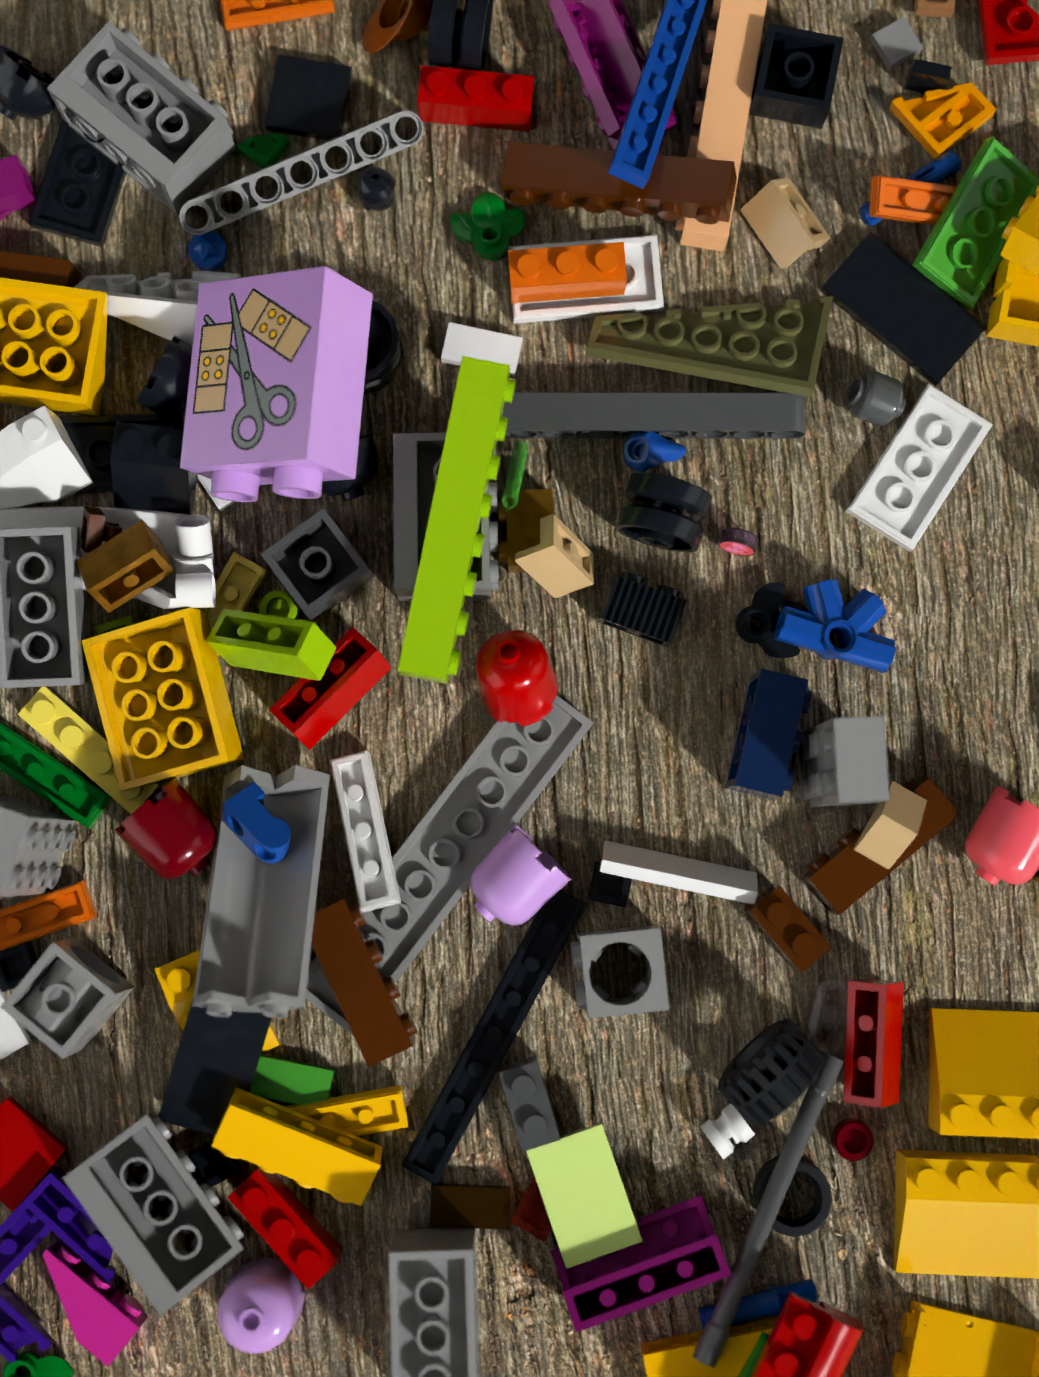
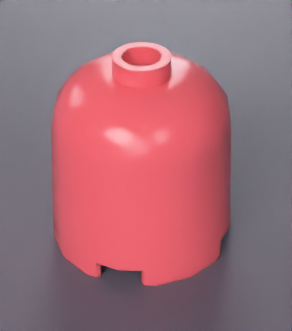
[965,786,1039,886]

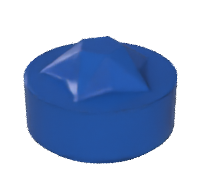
[188,231,228,271]

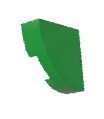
[237,133,291,168]

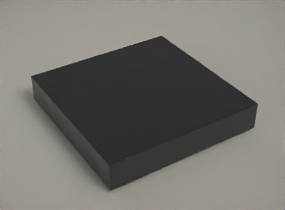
[264,54,353,141]

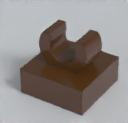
[80,506,122,553]

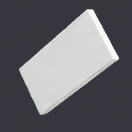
[508,235,664,324]
[845,384,993,552]

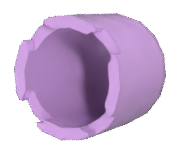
[470,824,571,926]
[217,1256,305,1354]

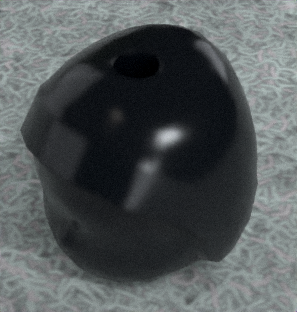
[357,167,395,211]

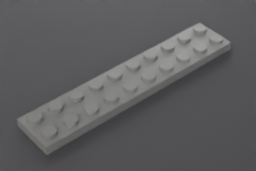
[305,695,594,1036]

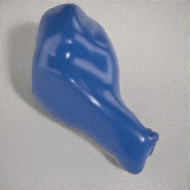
[623,431,686,472]

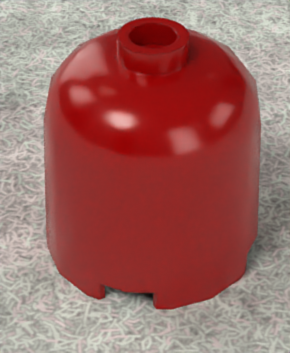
[475,630,559,726]

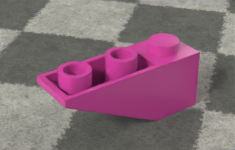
[42,1240,149,1367]

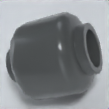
[846,370,906,426]

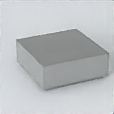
[870,17,923,71]

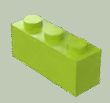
[206,609,337,681]

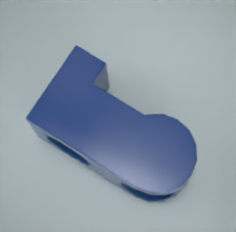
[222,782,291,864]

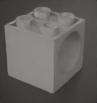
[570,925,669,1019]
[0,938,134,1059]

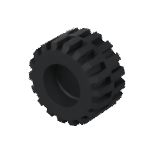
[717,1019,825,1126]

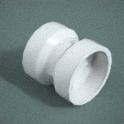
[700,1103,756,1159]

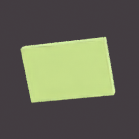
[526,1122,643,1269]

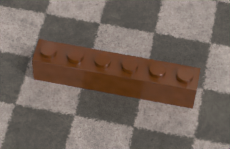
[500,141,737,224]

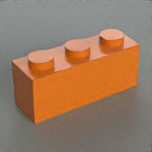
[508,242,627,304]

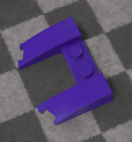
[0,1165,116,1363]

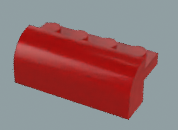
[750,1291,864,1377]

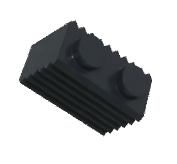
[597,572,687,648]

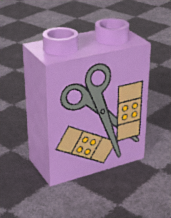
[180,266,373,502]

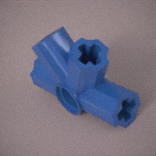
[774,579,896,673]

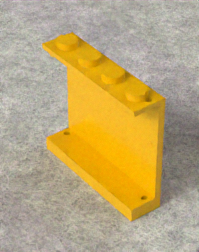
[892,1300,1039,1377]

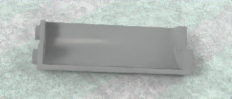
[192,765,330,1018]

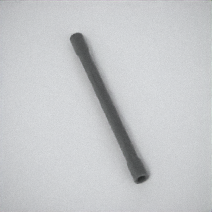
[693,1051,844,1368]

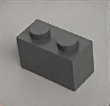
[499,1055,561,1152]

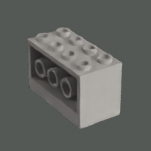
[47,21,237,215]
[393,432,499,602]
[0,793,76,898]
[63,1114,244,1316]
[389,1228,480,1377]

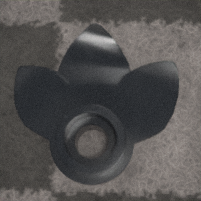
[735,582,809,658]

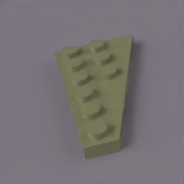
[587,296,833,398]

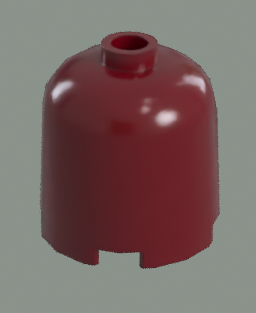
[114,778,216,879]

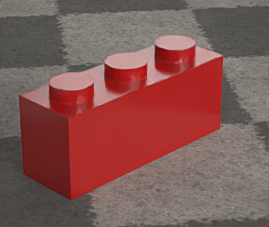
[417,65,534,132]
[269,627,391,750]
[843,978,904,1108]
[227,1167,343,1289]

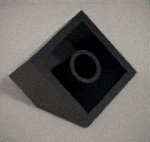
[110,421,198,515]

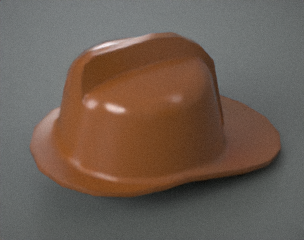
[362,0,433,54]

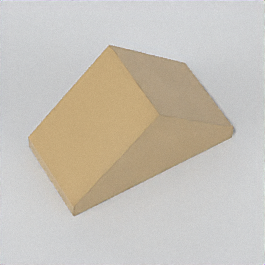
[853,781,927,870]

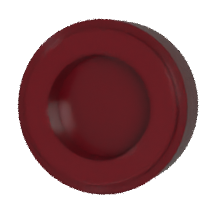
[832,1119,874,1161]

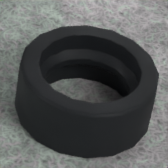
[752,1155,832,1237]

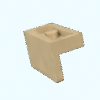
[741,177,830,269]
[515,514,594,598]

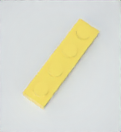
[18,686,162,814]

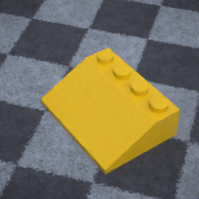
[0,277,108,415]
[81,608,245,792]
[928,1008,1039,1139]
[894,1149,1039,1279]

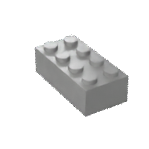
[0,527,88,688]
[799,716,890,808]

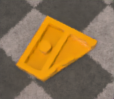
[889,82,996,159]

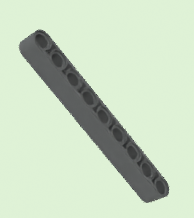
[502,392,805,439]

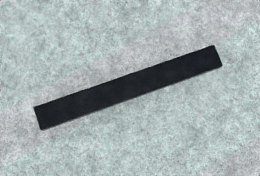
[401,890,587,1185]

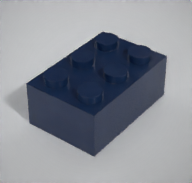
[725,668,812,799]

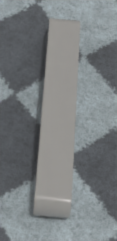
[179,110,424,235]

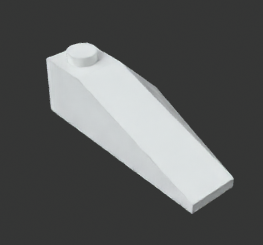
[73,271,241,346]
[0,406,93,509]

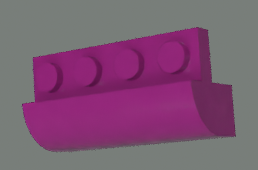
[548,0,678,151]
[551,1195,731,1333]

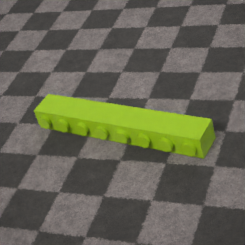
[397,356,516,684]

